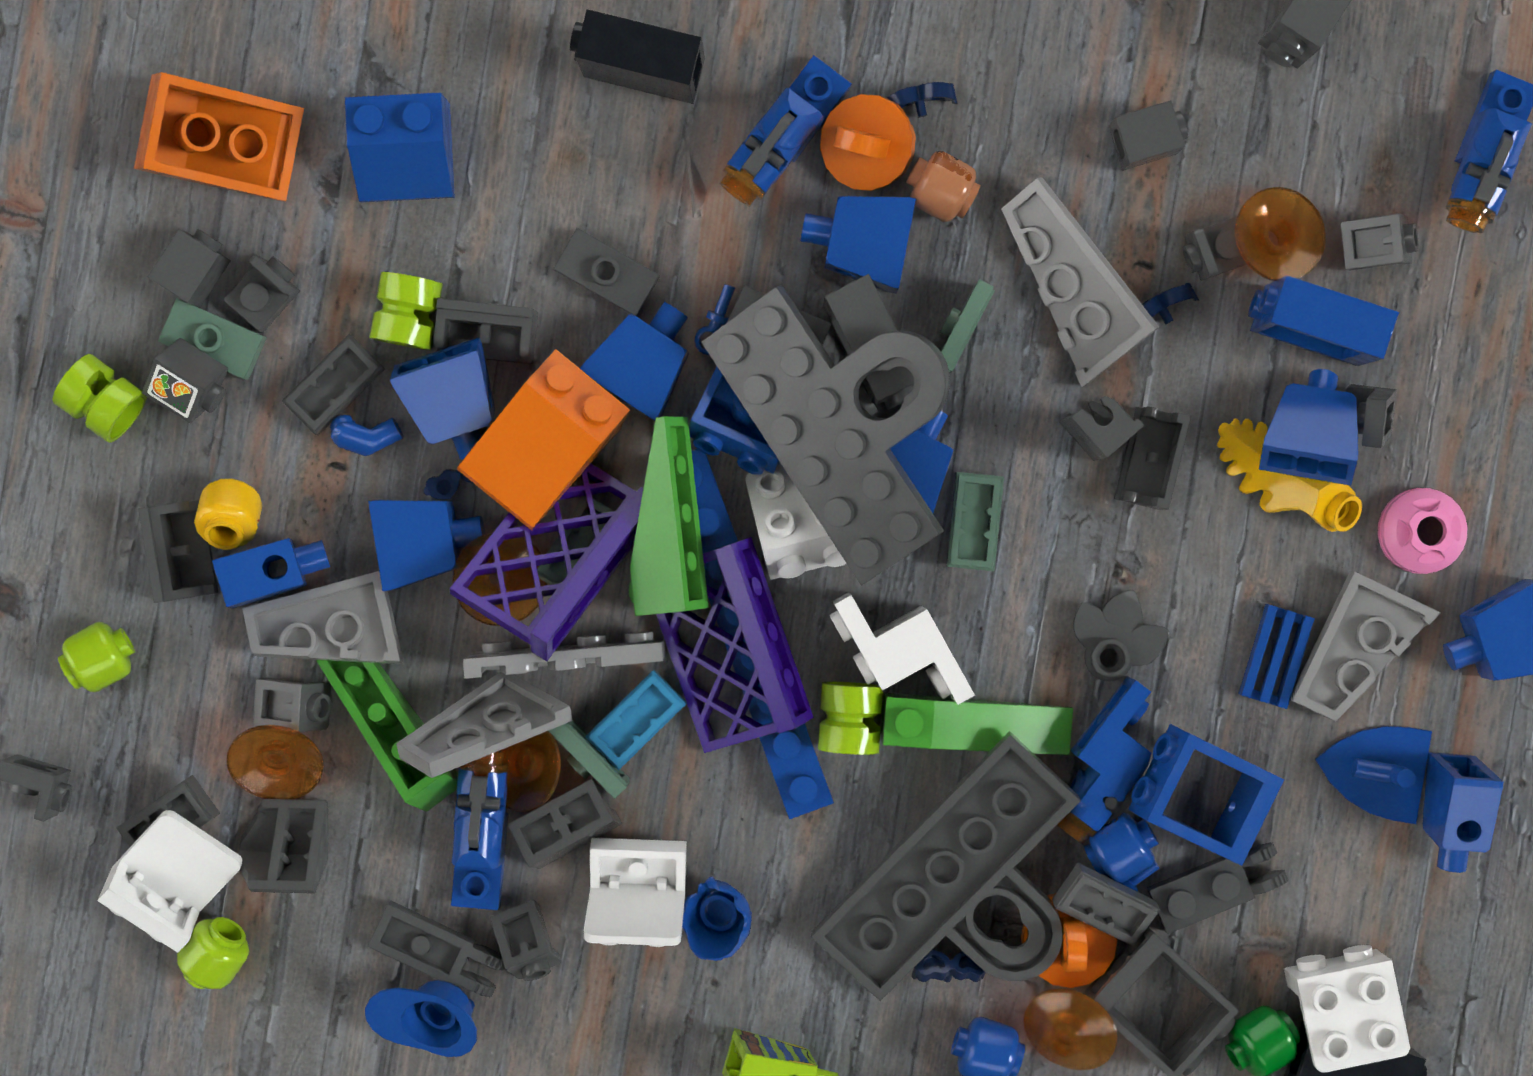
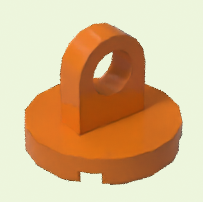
[820,94,916,191]
[1021,893,1118,988]

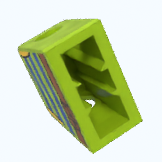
[722,1028,838,1076]

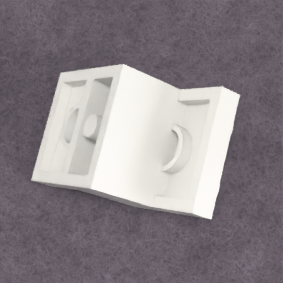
[829,592,975,705]

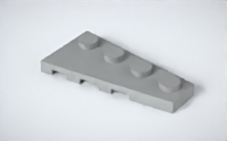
[1001,177,1159,387]
[463,631,666,679]

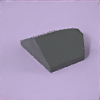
[238,799,328,894]

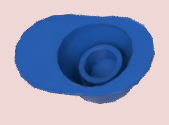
[365,980,477,1057]

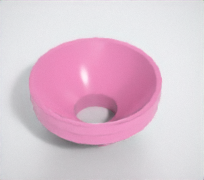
[1378,488,1467,574]

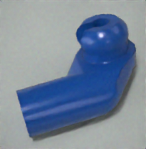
[330,415,404,456]

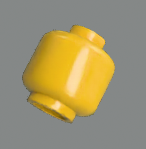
[194,479,262,550]

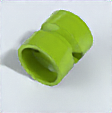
[369,272,443,350]
[52,354,147,443]
[818,681,883,755]

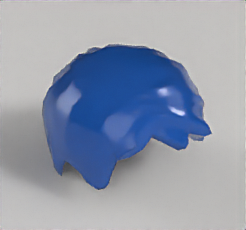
[682,876,752,961]

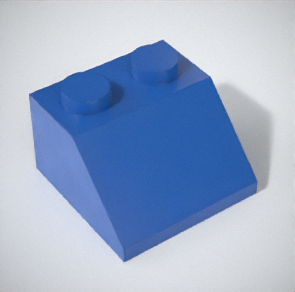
[345,93,455,203]

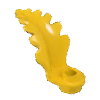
[1217,418,1362,532]

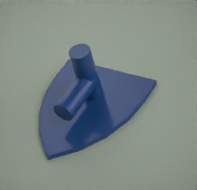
[1315,726,1432,824]

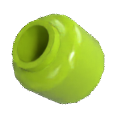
[58,622,135,693]
[177,917,249,989]

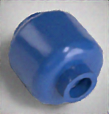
[1084,812,1159,883]
[951,1017,1025,1076]

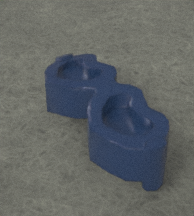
[885,82,958,118]
[1142,283,1200,325]
[423,461,473,500]
[912,950,986,982]

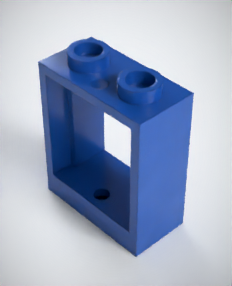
[1248,275,1399,366]
[1128,724,1284,866]

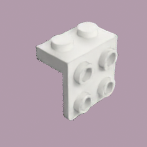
[745,464,847,580]
[97,810,242,952]
[584,838,687,947]
[1284,945,1410,1073]

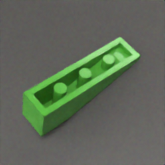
[629,416,709,616]
[316,660,458,812]
[880,692,1073,755]

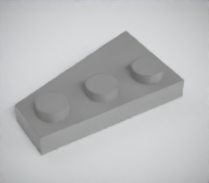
[242,571,404,664]
[1290,571,1441,721]
[396,672,572,778]

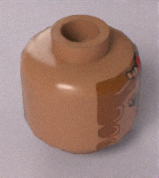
[906,151,981,222]

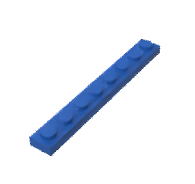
[692,449,834,820]

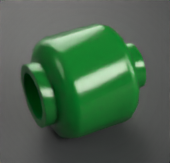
[1225,1006,1300,1076]

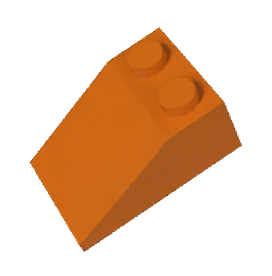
[134,72,304,201]
[457,349,630,531]

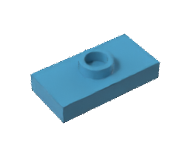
[585,670,687,771]

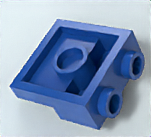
[689,366,779,475]

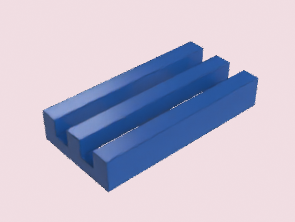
[1238,604,1315,709]

